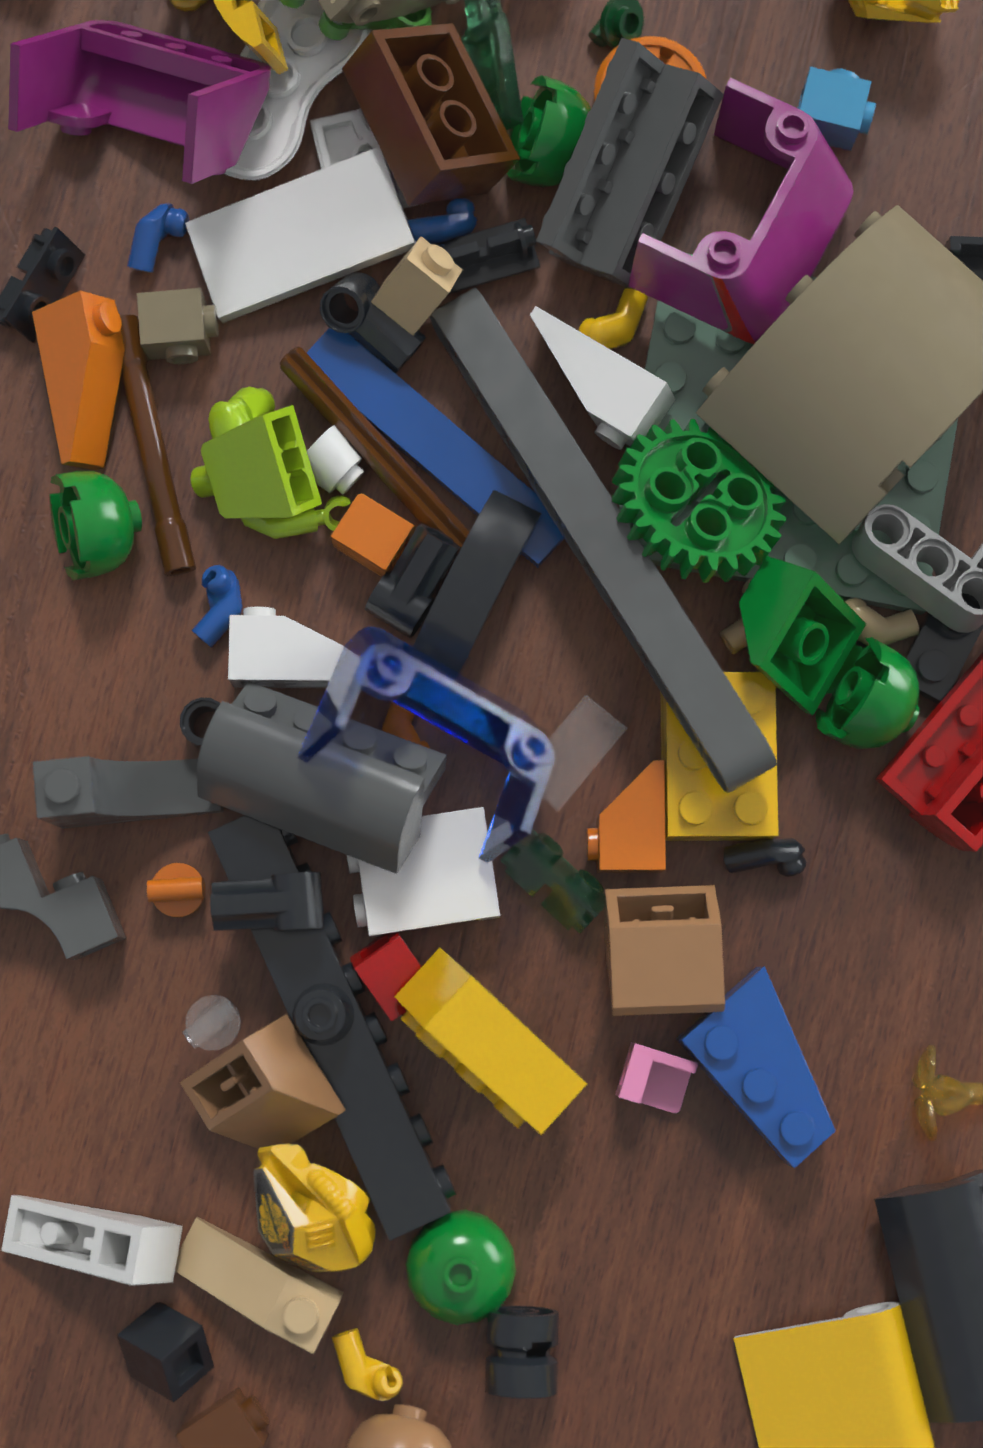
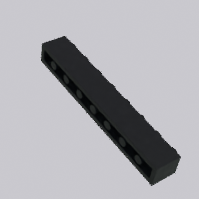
[208,816,457,1241]

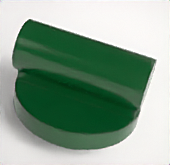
[588,0,644,48]

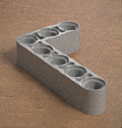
[852,504,983,633]

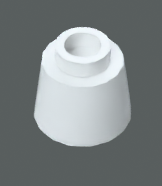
[307,425,364,495]

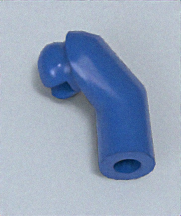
[127,203,189,273]

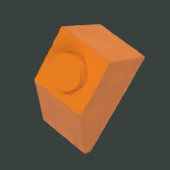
[586,760,666,873]

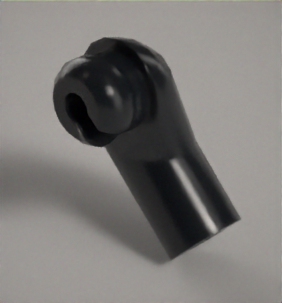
[724,838,807,877]

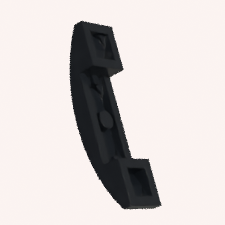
[398,490,542,705]

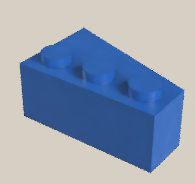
[676,966,836,1168]

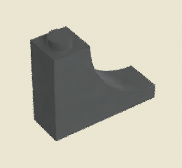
[33,756,224,829]

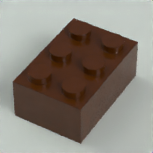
[342,23,520,206]

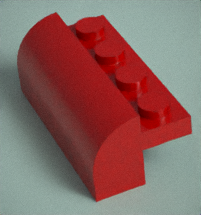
[875,652,983,852]

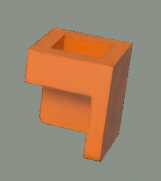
[331,493,415,577]

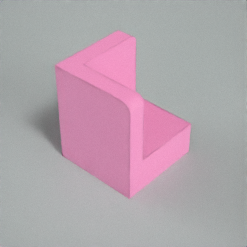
[615,1042,698,1113]

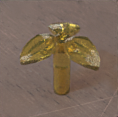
[913,1045,983,1141]

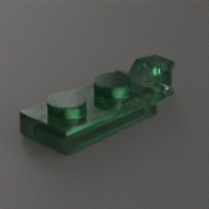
[460,0,523,131]

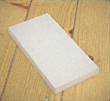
[185,147,415,323]

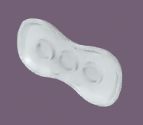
[224,0,371,180]

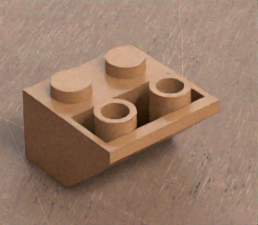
[604,885,725,1016]
[180,1014,345,1149]

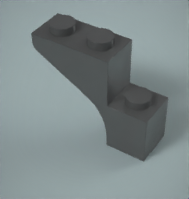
[0,834,127,960]

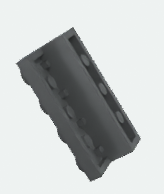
[536,38,724,289]
[197,681,447,874]

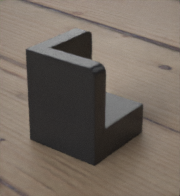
[117,1302,214,1402]

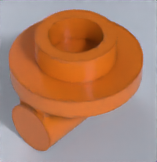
[147,863,206,917]

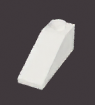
[530,306,676,450]
[228,607,394,689]
[1,1195,183,1285]

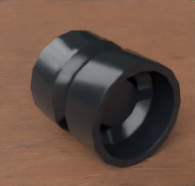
[485,1305,559,1399]

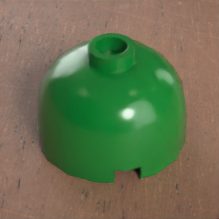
[506,75,591,187]
[49,471,142,581]
[816,637,919,749]
[406,1209,516,1325]

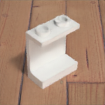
[347,807,500,937]

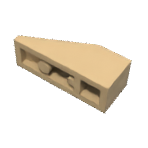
[175,1217,344,1354]

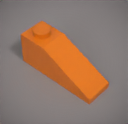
[32,290,125,470]

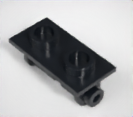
[434,218,540,294]
[0,227,85,343]

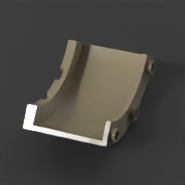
[696,205,983,544]

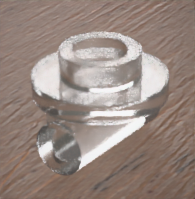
[182,995,241,1050]

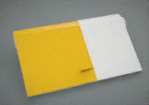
[734,1302,935,1448]

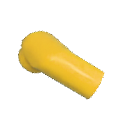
[578,288,648,349]
[332,1328,403,1401]

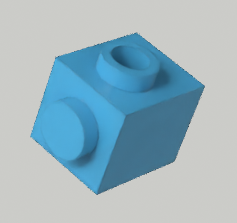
[798,66,876,151]

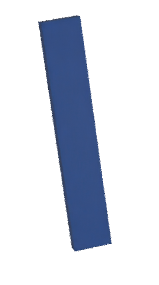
[307,327,564,568]

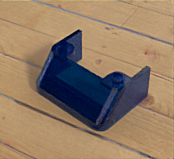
[297,627,555,863]

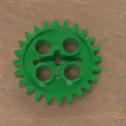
[611,419,786,583]

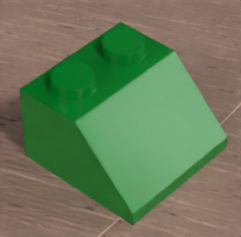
[739,556,866,716]

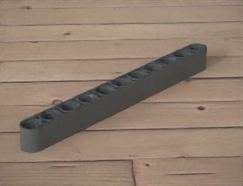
[429,288,777,794]

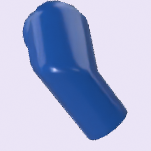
[407,198,478,244]
[191,565,243,648]

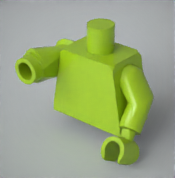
[190,386,351,539]

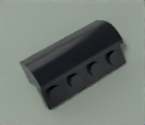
[874,1169,983,1423]

